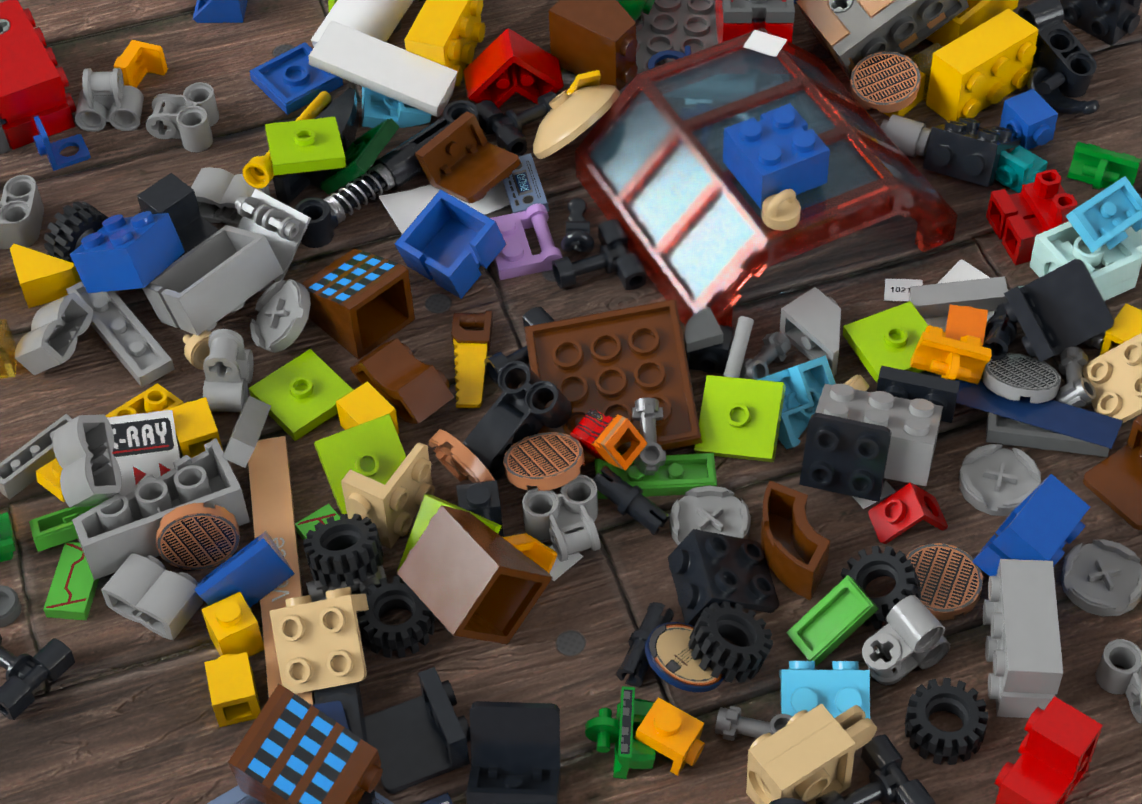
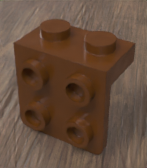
[415,111,521,203]
[1083,414,1142,530]

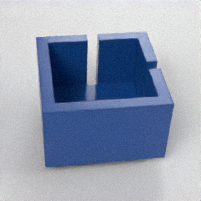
[723,103,830,209]
[395,189,506,299]
[69,211,185,293]
[972,474,1090,577]

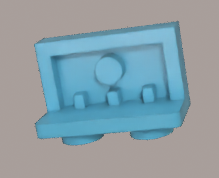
[1066,176,1142,253]
[779,661,870,719]

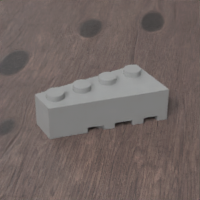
[72,438,250,580]

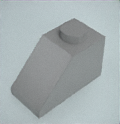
[780,287,841,376]

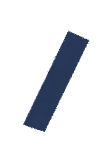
[955,379,1123,449]

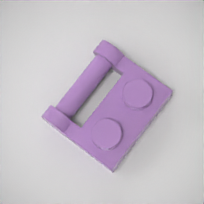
[490,204,563,280]

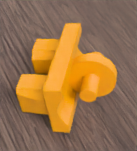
[910,325,992,384]

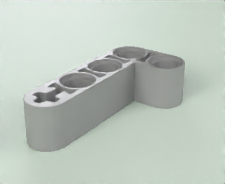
[0,175,44,249]

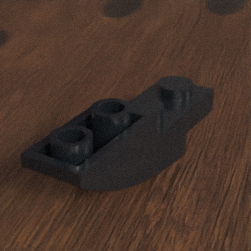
[273,87,359,205]

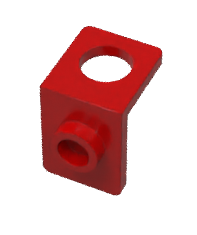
[868,482,948,544]

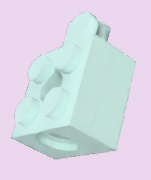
[1029,221,1142,301]

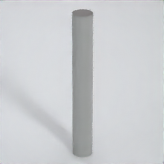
[723,316,754,378]

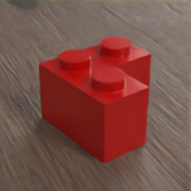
[463,28,564,108]
[995,696,1103,804]

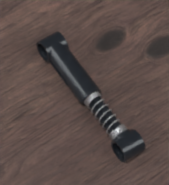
[295,100,479,248]

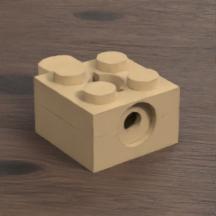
[746,703,877,804]

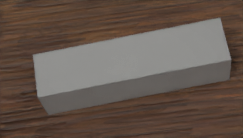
[909,276,1008,318]
[222,396,271,468]
[0,414,72,500]

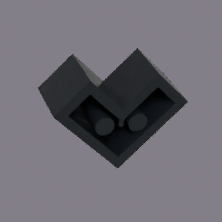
[137,173,219,262]

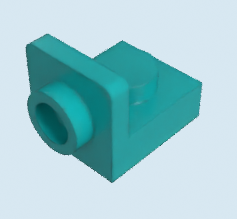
[995,145,1048,193]

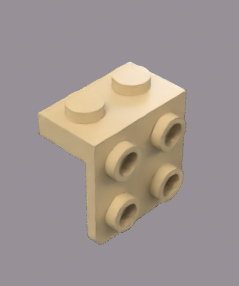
[1082,333,1142,424]
[341,442,435,549]
[269,587,369,694]

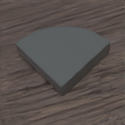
[684,307,723,353]

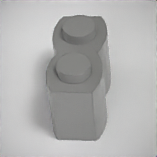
[191,167,270,228]
[15,292,93,375]
[53,414,122,508]
[101,553,203,640]

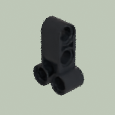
[1018,0,1097,98]
[463,361,572,480]

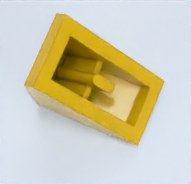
[10,244,81,308]

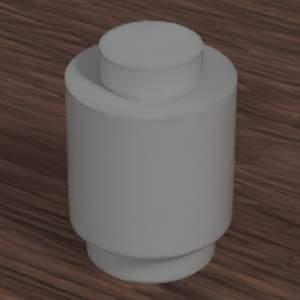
[878,114,931,158]

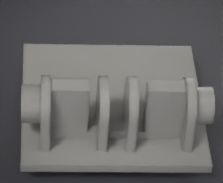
[235,189,311,282]

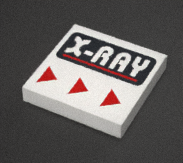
[107,410,180,499]

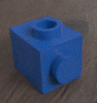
[1000,89,1058,150]

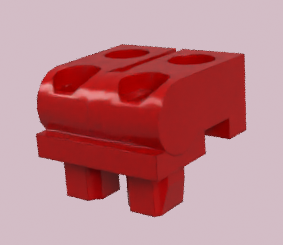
[986,169,1078,266]

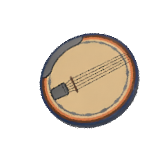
[645,622,725,692]

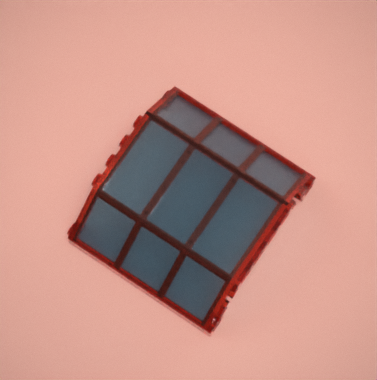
[575,28,958,327]

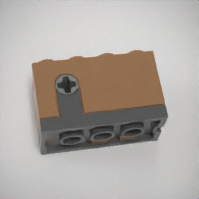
[796,0,969,80]

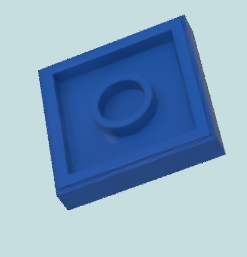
[249,42,343,115]

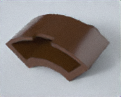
[350,338,454,424]
[761,481,830,601]

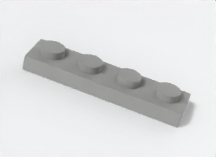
[66,281,175,388]

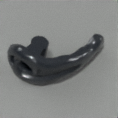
[1027,66,1100,115]
[560,198,594,252]

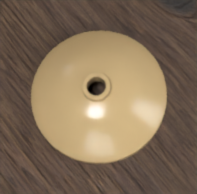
[533,84,620,159]

